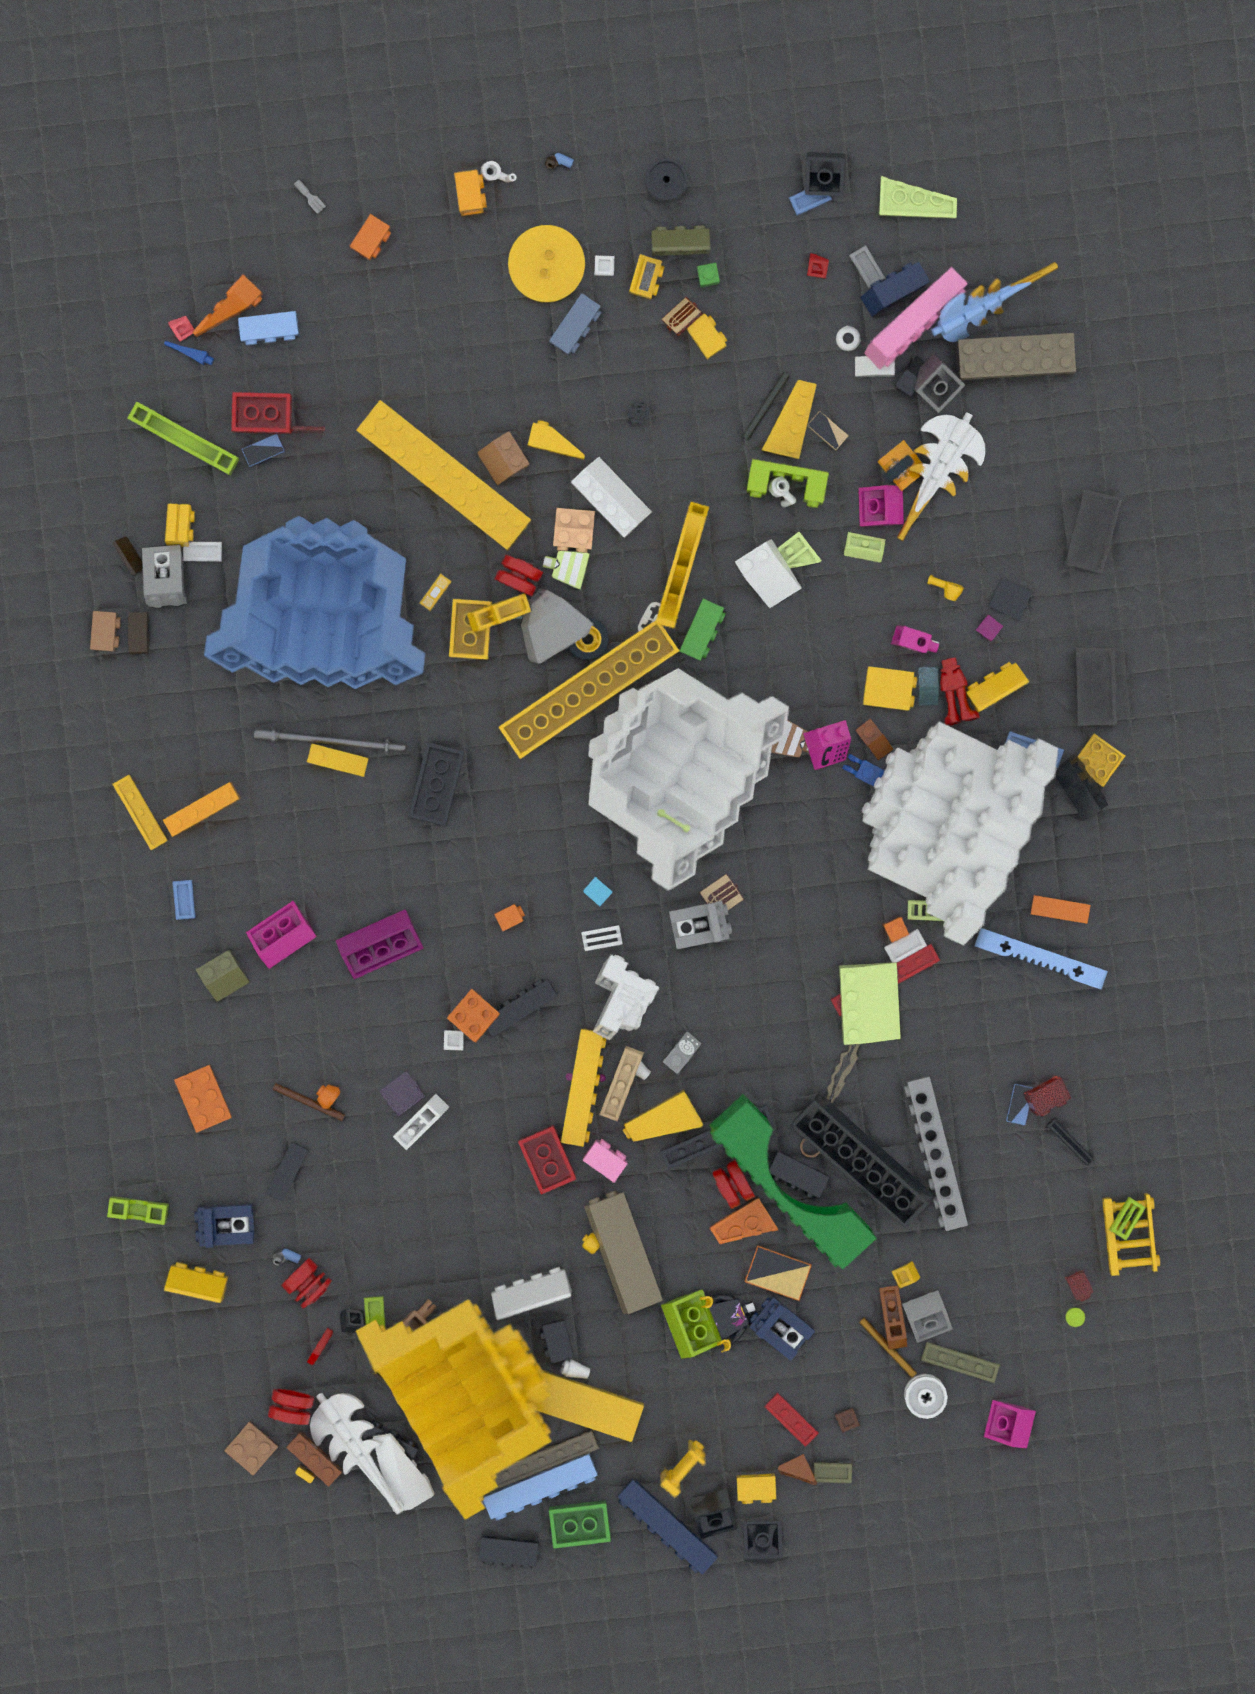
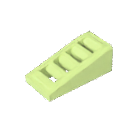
[908,900,943,921]

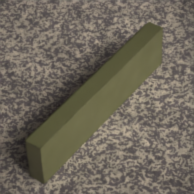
[921,1342,1000,1383]

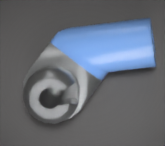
[272,1249,302,1266]

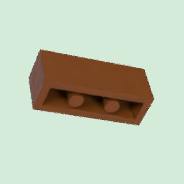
[286,1431,343,1487]

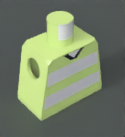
[543,551,590,590]

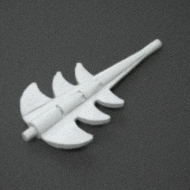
[310,1393,403,1515]

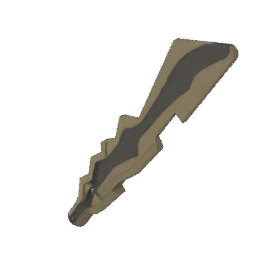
[827,1044,860,1103]

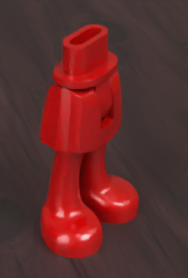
[940,658,980,726]

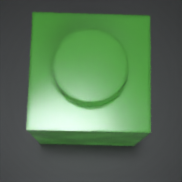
[697,263,720,288]

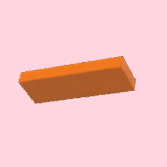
[1030,895,1091,924]

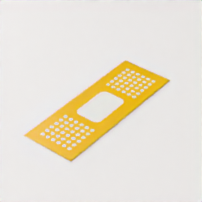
[420,574,452,611]

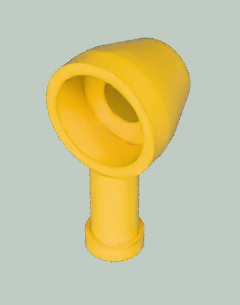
[927,575,964,601]

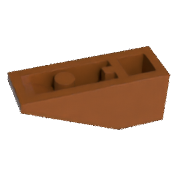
[879,1285,907,1350]

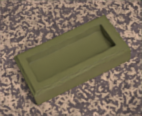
[813,1462,852,1483]

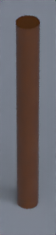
[272,1083,345,1121]

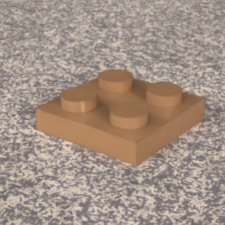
[224,1421,279,1476]

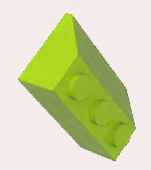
[661,1289,722,1359]

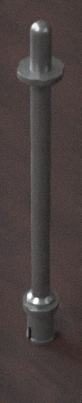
[254,727,407,755]

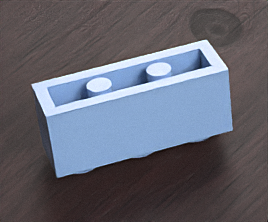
[238,311,299,345]

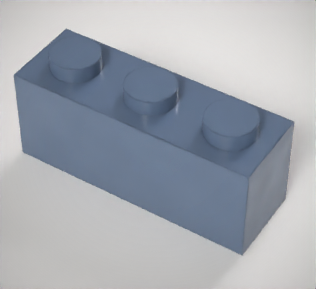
[549,293,602,356]

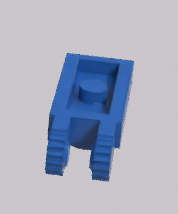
[842,754,885,786]

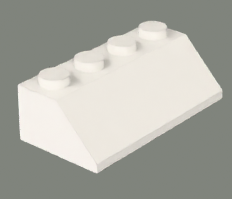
[571,457,652,538]

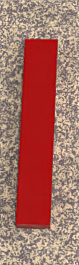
[830,943,940,1016]

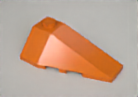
[192,275,263,337]

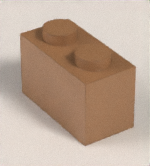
[90,611,121,652]

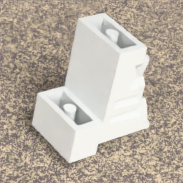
[593,955,659,1040]

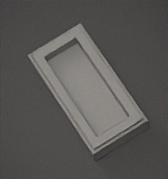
[849,245,885,288]

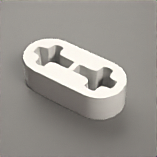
[638,602,661,631]

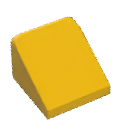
[891,1261,920,1288]

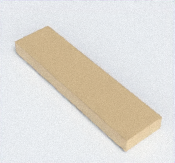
[600,1046,644,1121]

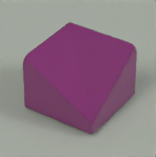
[976,615,1003,642]

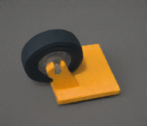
[877,440,923,491]

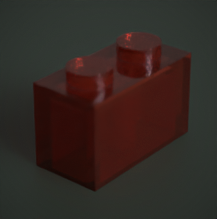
[1023,1076,1071,1116]

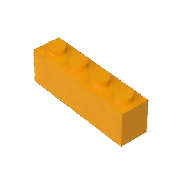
[163,782,241,837]

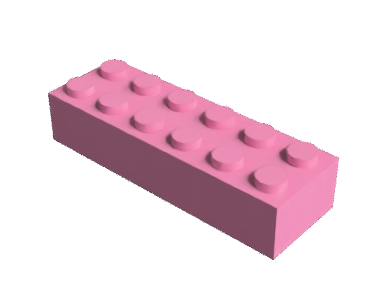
[864,267,968,369]

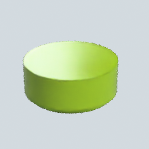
[1065,1307,1085,1327]

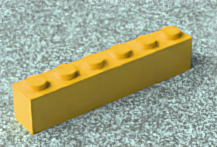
[561,1028,606,1147]

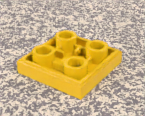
[1078,734,1125,787]

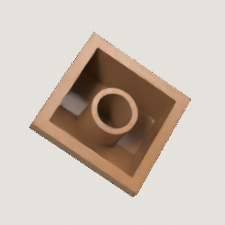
[477,431,530,486]

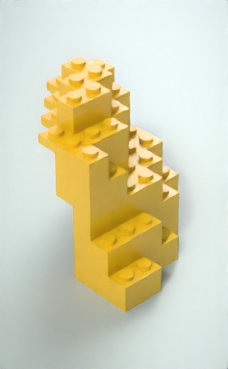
[356,1299,551,1520]

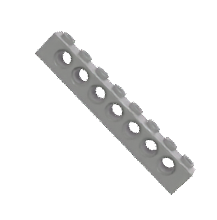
[904,1076,968,1231]

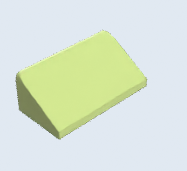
[844,532,886,562]

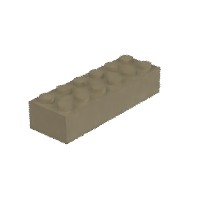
[957,333,1076,380]

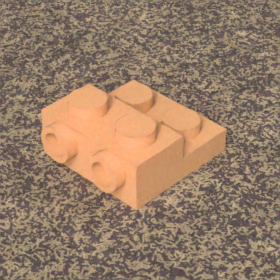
[553,508,595,553]

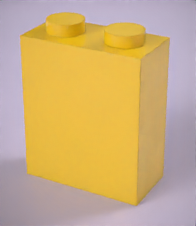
[863,666,917,711]

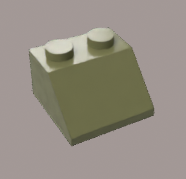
[196,949,250,1002]

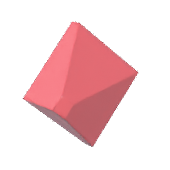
[168,316,195,342]

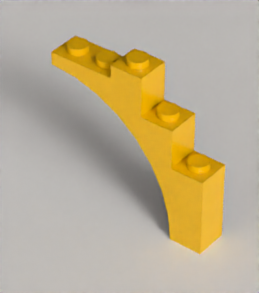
[655,502,709,628]

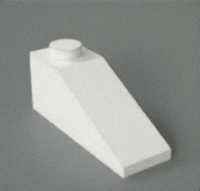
[393,1094,449,1150]

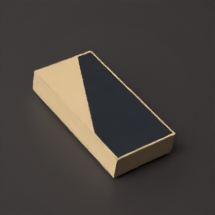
[807,411,848,450]

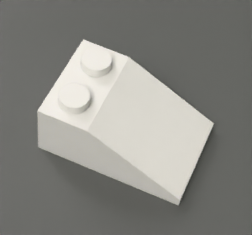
[735,539,802,608]

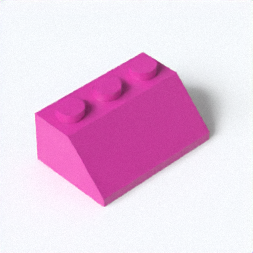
[246,901,317,969]

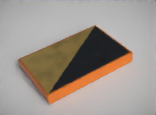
[745,1245,812,1301]

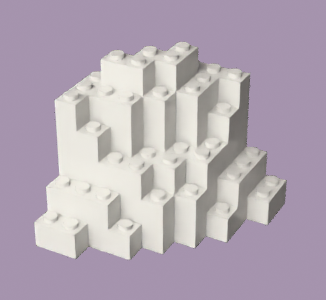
[589,669,789,890]
[862,722,1058,945]

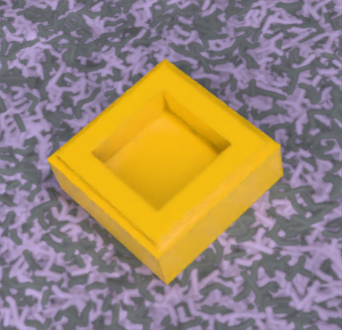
[295,1465,316,1483]

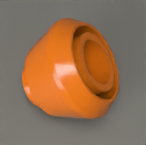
[316,1084,341,1109]

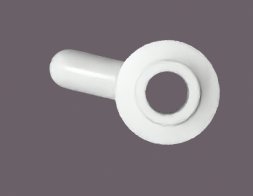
[480,161,516,183]
[769,477,796,507]

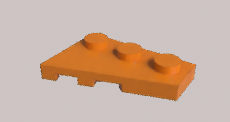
[709,1197,778,1244]

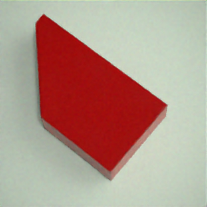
[307,1328,333,1365]

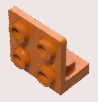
[447,989,500,1042]

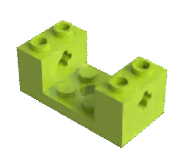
[746,459,829,508]

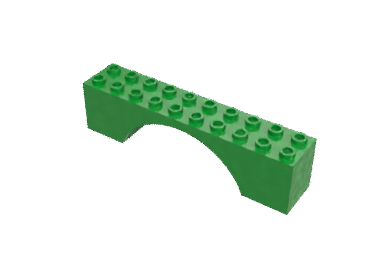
[710,1094,877,1270]

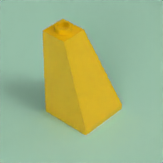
[623,1090,703,1142]

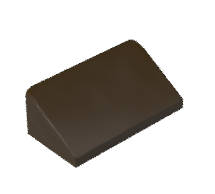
[112,537,143,576]

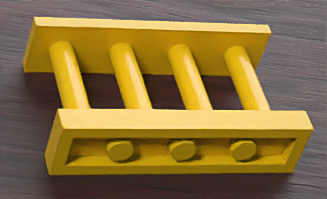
[1102,1193,1160,1276]
[660,1439,706,1497]

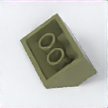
[652,226,710,256]

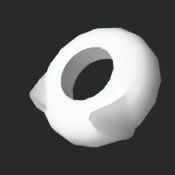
[836,325,861,351]

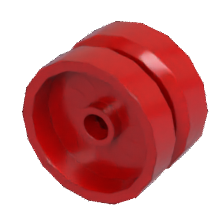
[494,555,543,597]
[712,1160,755,1209]
[268,1388,314,1425]

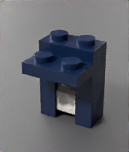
[194,1204,255,1248]
[749,1296,815,1361]

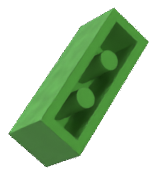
[679,599,726,661]

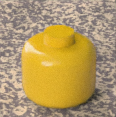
[582,1232,600,1254]

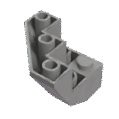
[521,589,594,664]

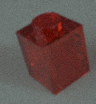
[1065,1270,1094,1301]

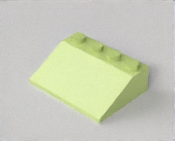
[839,962,901,1045]

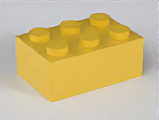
[449,599,492,660]

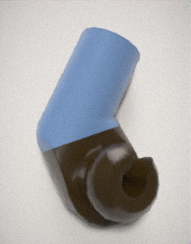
[545,153,574,169]

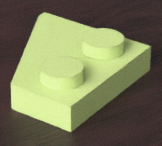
[777,532,822,568]

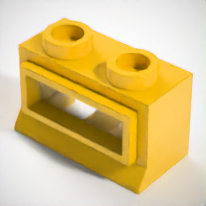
[629,254,665,299]

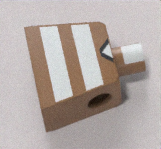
[771,720,809,758]

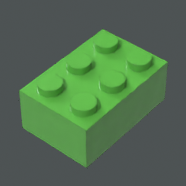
[549,1500,611,1549]

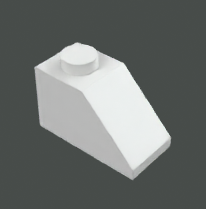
[855,356,895,377]

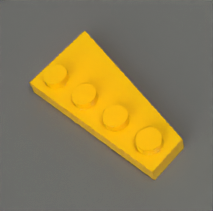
[761,380,817,459]

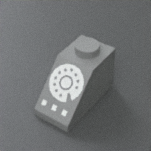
[663,1032,702,1074]

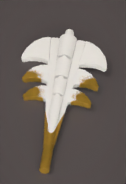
[897,412,985,541]

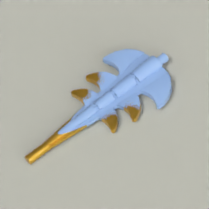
[931,262,1058,342]

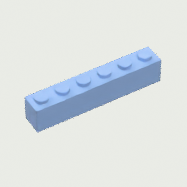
[483,1453,598,1520]

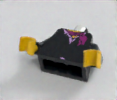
[700,1292,756,1353]

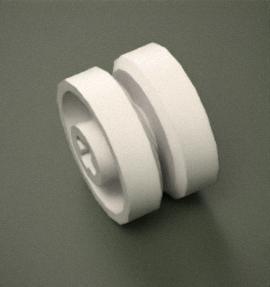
[904,1373,947,1419]

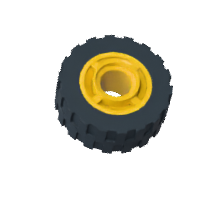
[568,618,609,660]

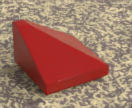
[807,253,829,278]

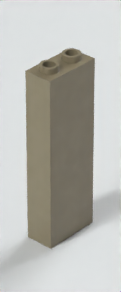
[584,1190,663,1314]

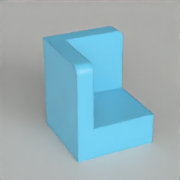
[583,877,613,906]

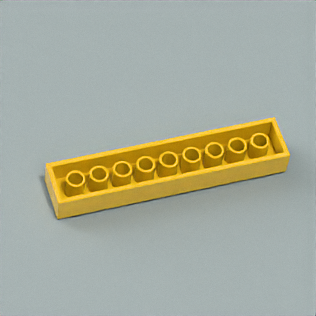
[357,400,531,551]
[499,620,679,759]

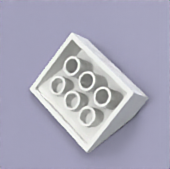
[491,1267,572,1320]

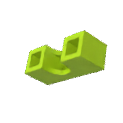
[107,1196,169,1225]

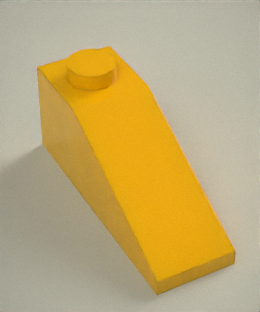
[528,420,585,460]
[307,744,369,777]

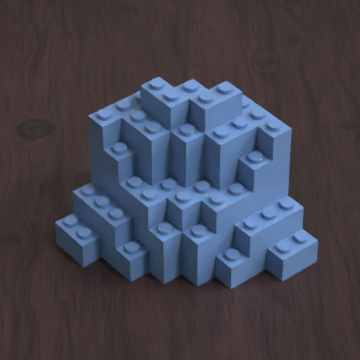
[204,516,425,689]

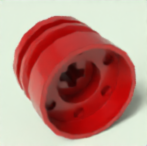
[281,1257,332,1309]

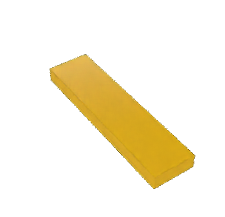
[113,774,168,850]

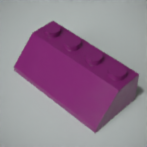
[336,909,424,979]

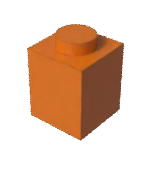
[494,904,525,931]
[883,917,909,942]

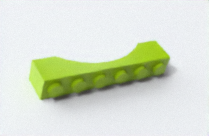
[128,402,240,476]

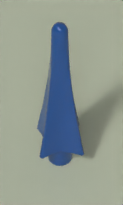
[164,341,214,366]

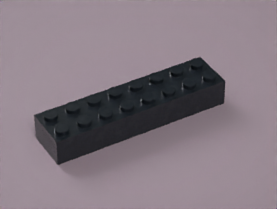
[790,1092,934,1228]

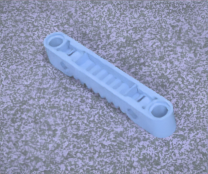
[975,928,1108,990]

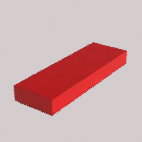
[764,1392,819,1447]

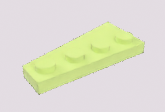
[879,176,957,219]

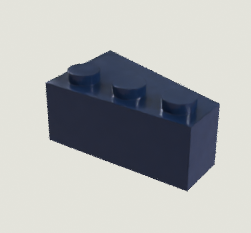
[860,262,930,317]

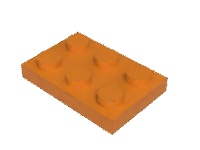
[174,1065,232,1133]

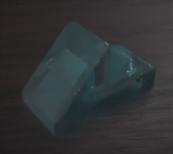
[918,667,939,706]

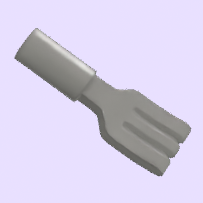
[294,179,326,214]

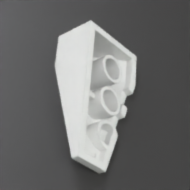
[373,1434,435,1512]

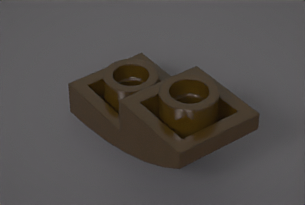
[128,612,150,654]

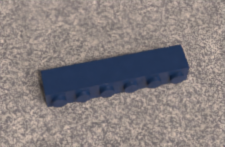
[618,1477,718,1575]

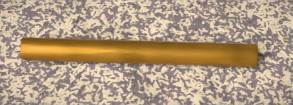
[859,1317,917,1378]

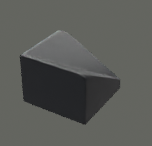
[340,1309,364,1333]

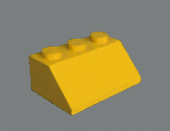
[966,662,1029,712]
[164,1262,228,1303]

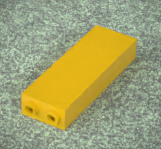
[536,1370,644,1442]

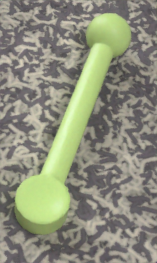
[657,809,690,832]

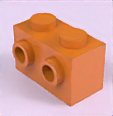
[350,214,391,261]

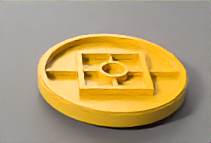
[508,225,585,303]

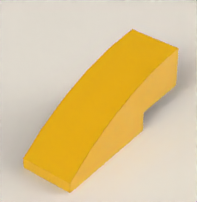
[467,593,531,632]

